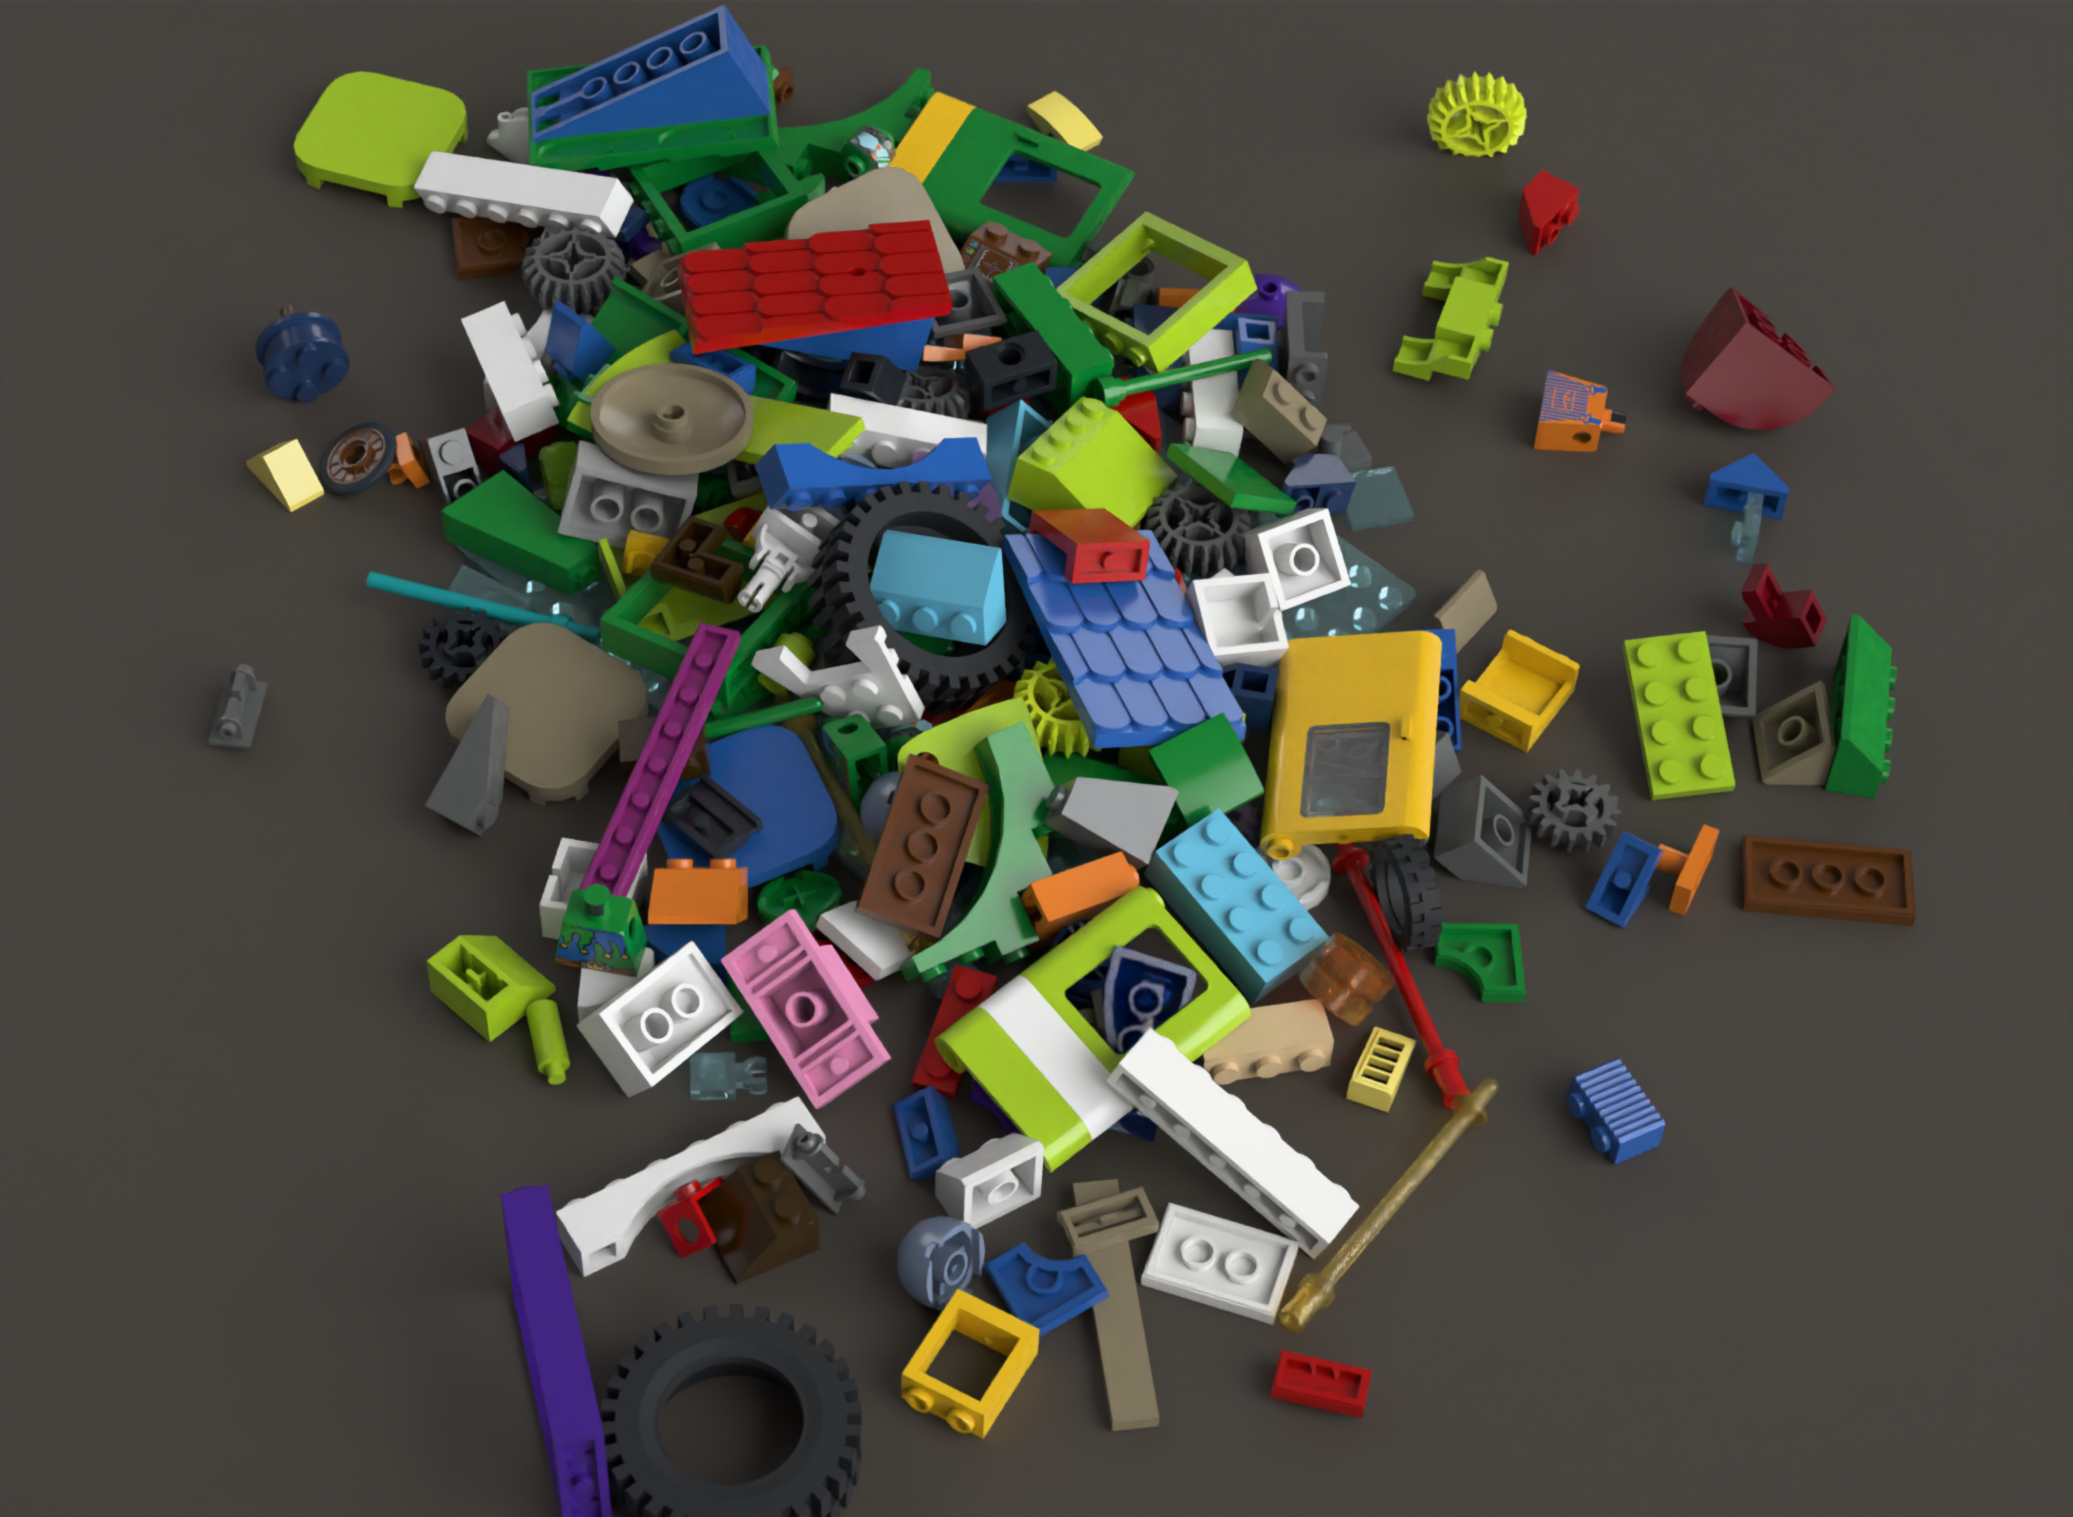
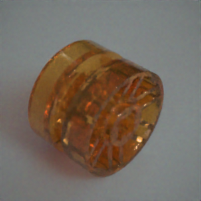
[1299,932,1395,1026]

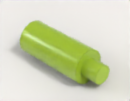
[526,999,570,1085]

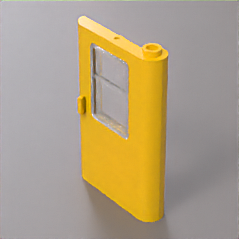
[1260,631,1442,861]

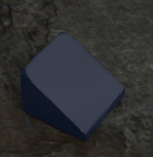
[499,443,535,496]

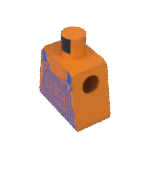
[1534,370,1627,452]

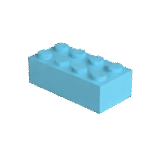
[1144,808,1330,1004]

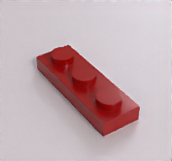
[912,965,999,1100]

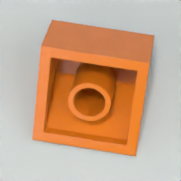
[648,858,748,924]

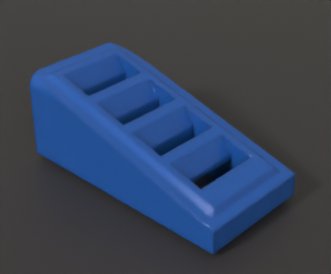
[669,340,756,395]

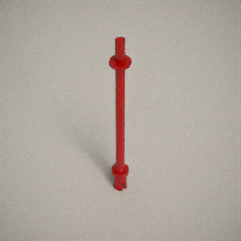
[1332,842,1471,1108]

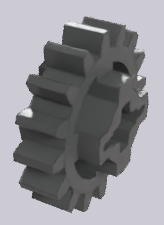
[1527,769,1621,853]

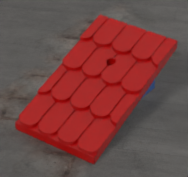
[677,220,953,372]

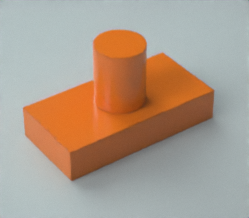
[1655,824,1720,916]

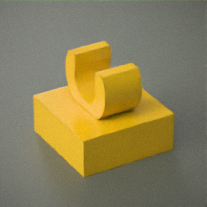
[621,530,670,577]

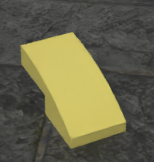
[1025,91,1103,151]

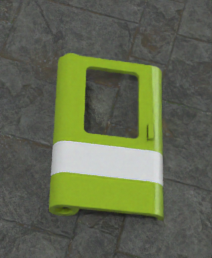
[934,885,1251,1173]

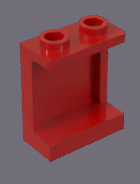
[1029,508,1151,583]

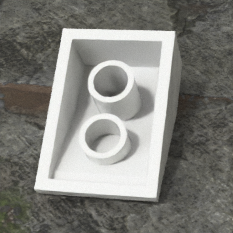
[576,940,743,1098]

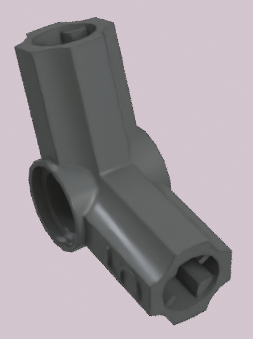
[1082,240,1155,322]

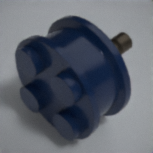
[255,305,349,403]

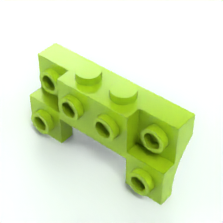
[1393,257,1509,381]

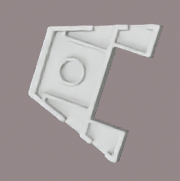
[751,625,925,730]

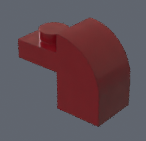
[1741,563,1827,649]

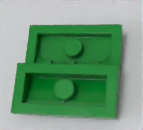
[1148,712,1264,829]

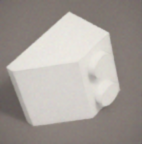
[1240,508,1351,611]
[935,1132,1044,1229]

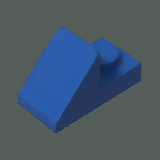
[1585,831,1664,927]

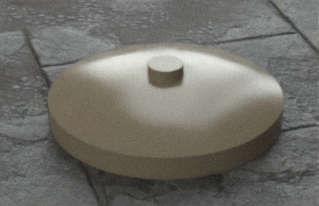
[590,363,754,475]

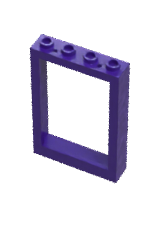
[500,1184,612,1517]

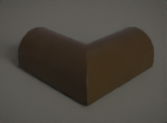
[649,516,743,604]

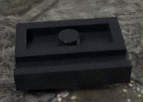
[661,773,763,861]

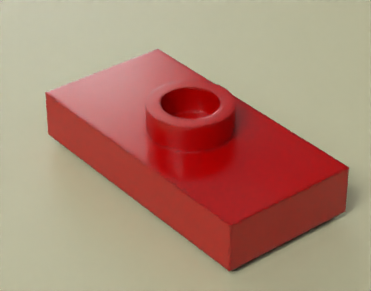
[1270,1349,1372,1418]

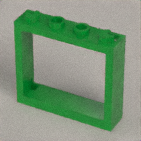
[627,148,809,257]
[599,537,816,704]

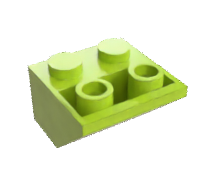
[427,935,556,1042]

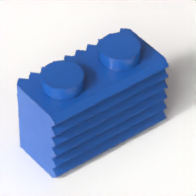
[1567,1058,1665,1165]

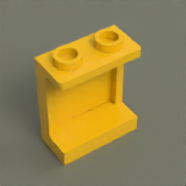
[1459,630,1580,753]

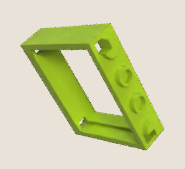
[1056,211,1258,373]

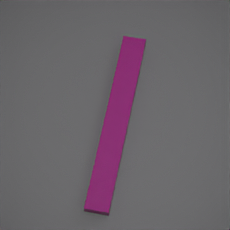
[579,622,741,897]

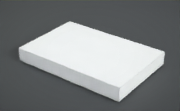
[1141,1202,1300,1325]

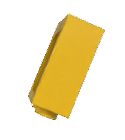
[901,1289,1040,1439]

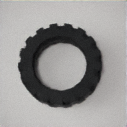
[1369,834,1443,953]

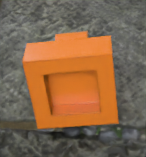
[386,432,431,489]

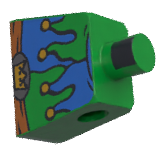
[821,714,889,818]
[555,884,648,978]

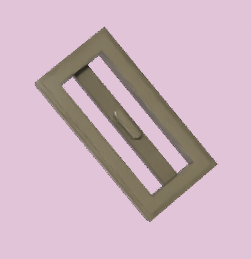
[1057,1186,1159,1257]

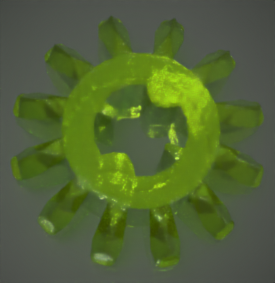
[539,441,578,510]

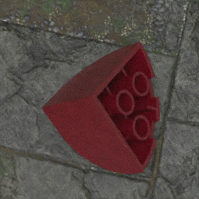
[1680,286,1835,430]

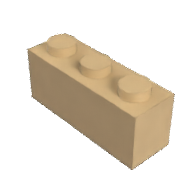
[1195,998,1334,1085]

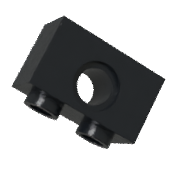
[965,330,1057,411]

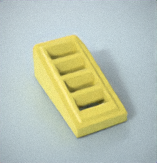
[1346,1026,1417,1113]

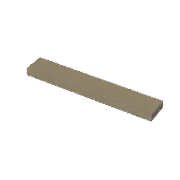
[1072,1179,1160,1431]

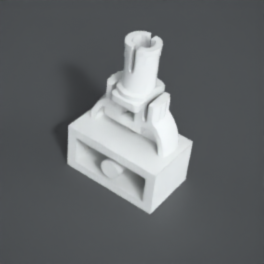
[738,505,840,613]

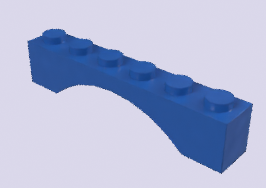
[755,437,992,512]

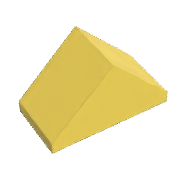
[246,439,324,513]

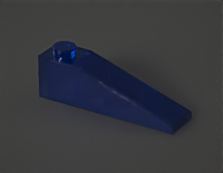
[1102,945,1198,1142]

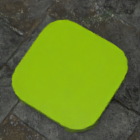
[294,71,468,208]

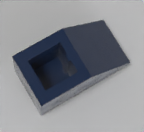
[1275,453,1356,518]

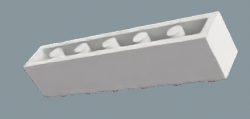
[414,151,633,238]
[1106,1027,1360,1259]

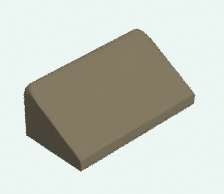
[1431,569,1497,655]

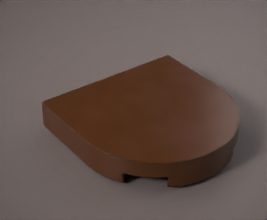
[451,216,531,280]

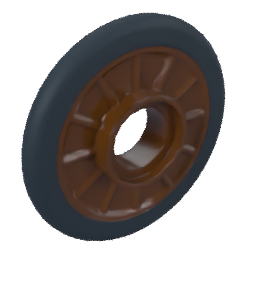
[320,422,397,495]

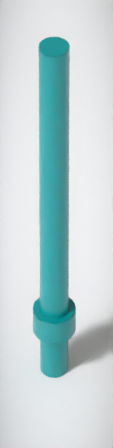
[367,571,602,645]

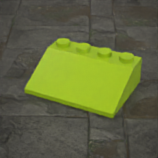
[1007,396,1178,528]

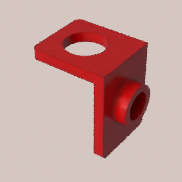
[657,1176,723,1257]

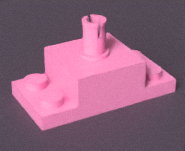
[721,909,892,1109]

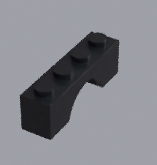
[749,345,907,406]

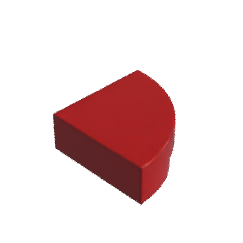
[723,507,763,543]

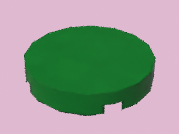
[757,870,844,932]

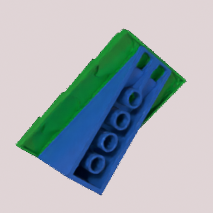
[527,5,779,172]

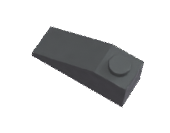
[425,694,510,837]

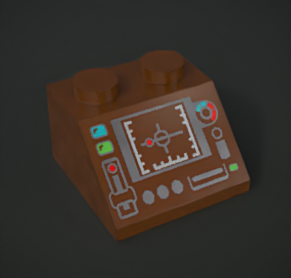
[960,221,1053,291]

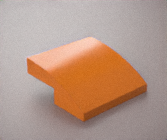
[920,334,1001,362]

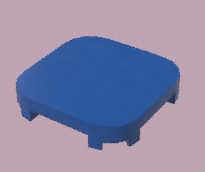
[656,725,842,888]

